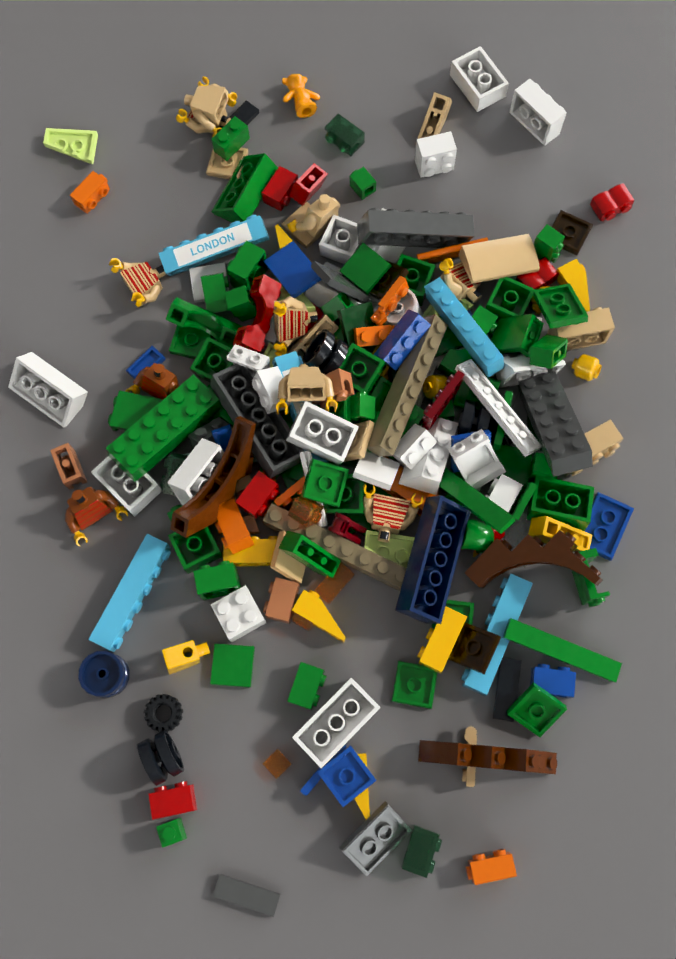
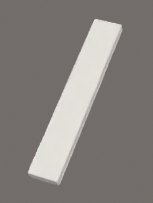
[455,359,542,457]

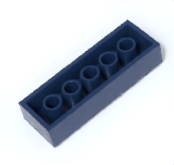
[395,495,470,624]

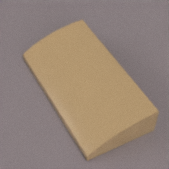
[459,234,540,284]

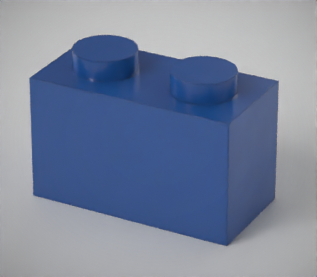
[530,664,576,698]

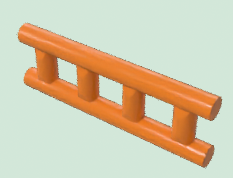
[416,237,488,264]

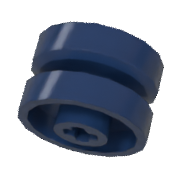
[78,651,129,698]

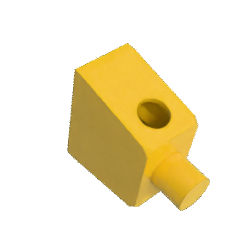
[162,640,210,675]

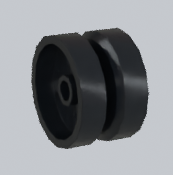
[303,329,349,375]
[457,399,491,435]
[137,730,184,786]

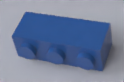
[374,309,431,371]

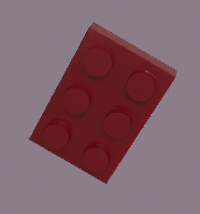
[422,370,465,431]

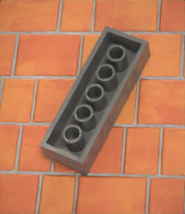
[357,208,474,248]
[210,364,304,479]
[518,371,593,477]

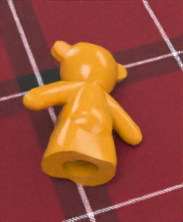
[282,74,320,118]

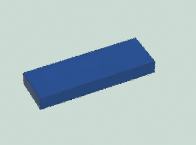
[300,745,347,796]

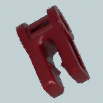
[327,512,367,545]

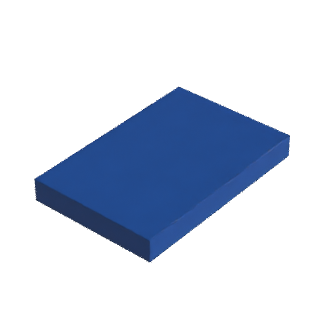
[264,241,322,298]
[585,492,634,561]

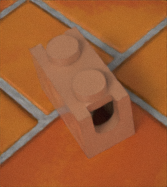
[312,368,354,408]
[50,443,87,490]
[263,577,300,624]

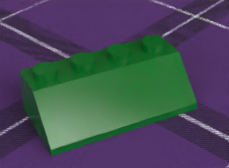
[211,153,278,223]

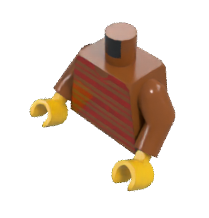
[125,363,179,399]
[65,487,128,546]

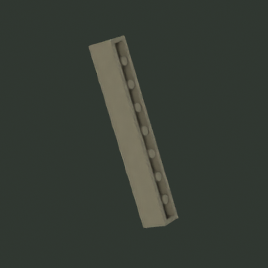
[367,314,448,457]
[263,504,406,591]

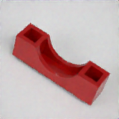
[233,274,282,353]

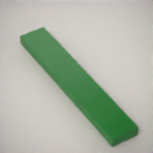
[439,468,516,534]
[503,618,622,683]

